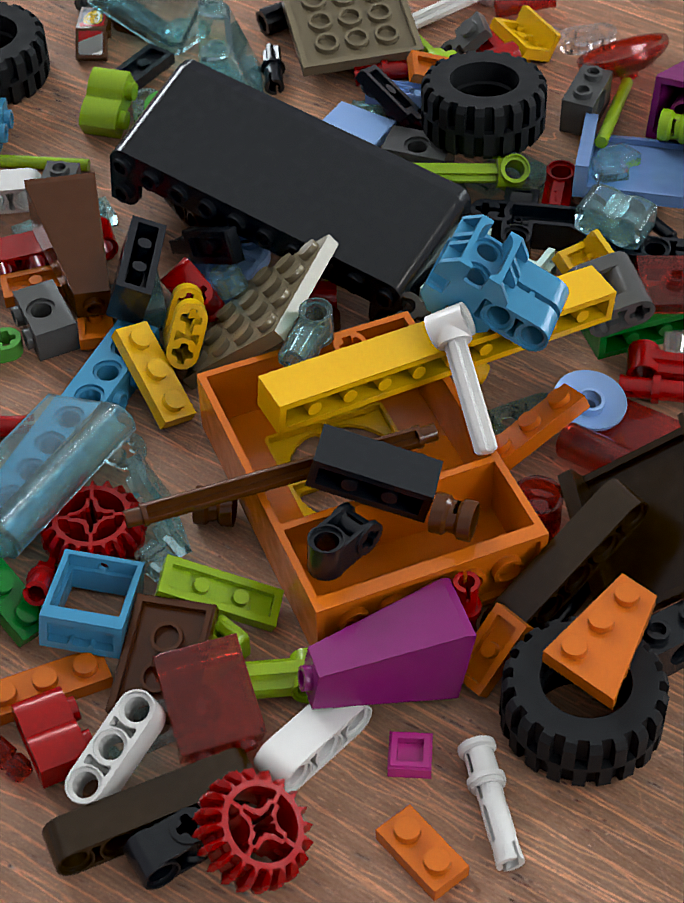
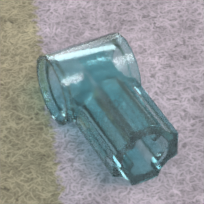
[278,297,334,367]

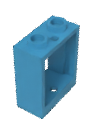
[39,549,145,659]

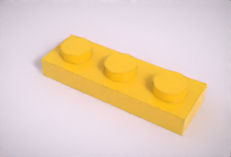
[111,321,196,430]

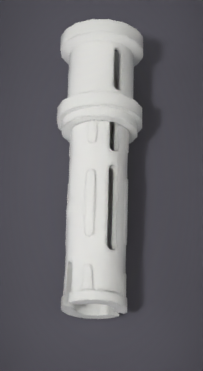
[457,735,525,871]

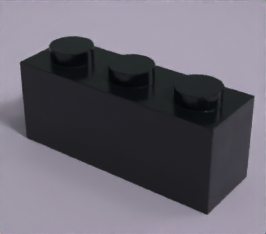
[106,215,167,324]
[305,424,443,523]

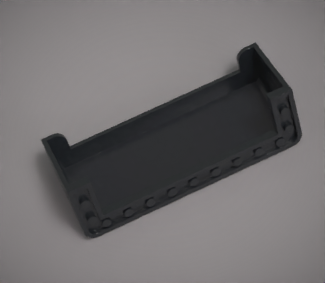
[110,59,471,322]

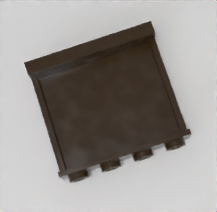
[557,412,684,612]

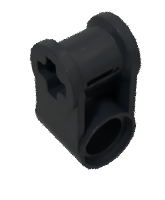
[307,502,383,581]
[123,807,208,890]

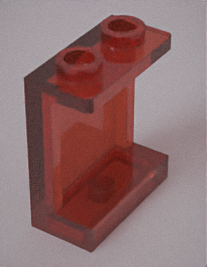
[151,633,266,764]

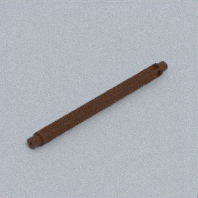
[123,423,439,529]

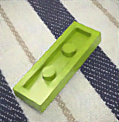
[155,554,284,632]

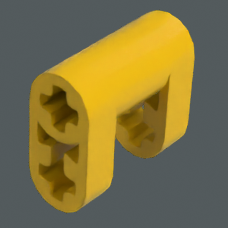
[162,283,208,369]

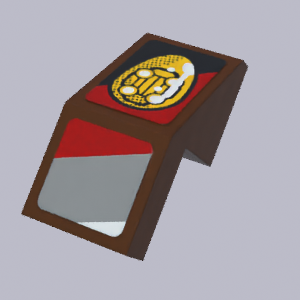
[75,7,112,61]

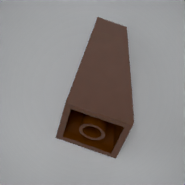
[24,172,111,318]

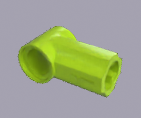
[244,647,309,704]

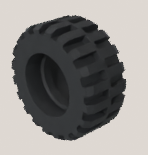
[0,2,50,105]
[421,50,548,159]
[499,616,669,787]

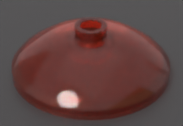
[577,33,669,81]

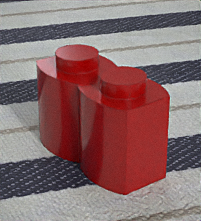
[11,686,93,789]

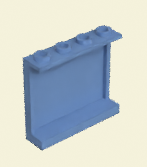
[572,113,684,209]

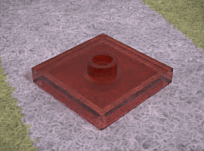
[635,255,684,314]

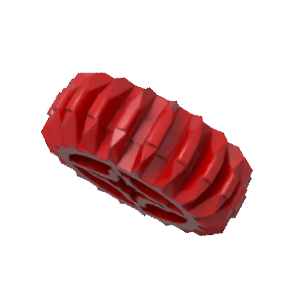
[39,479,147,567]
[191,767,314,895]

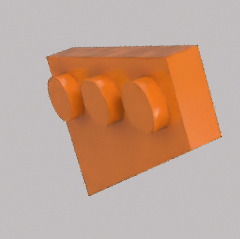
[542,573,657,710]

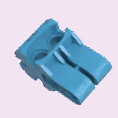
[420,214,569,352]

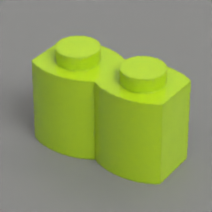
[78,67,138,139]

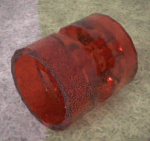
[517,475,564,543]

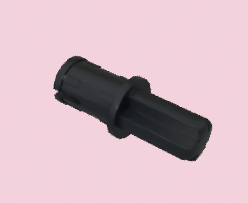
[261,43,285,95]

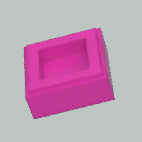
[387,731,433,779]

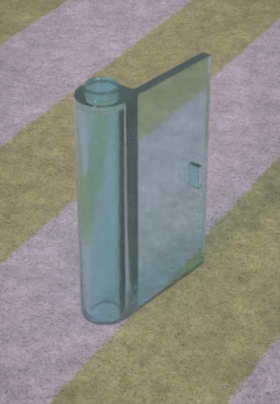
[0,394,136,558]

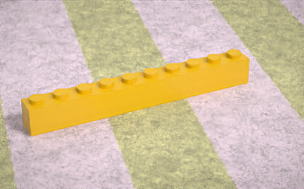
[257,265,617,435]

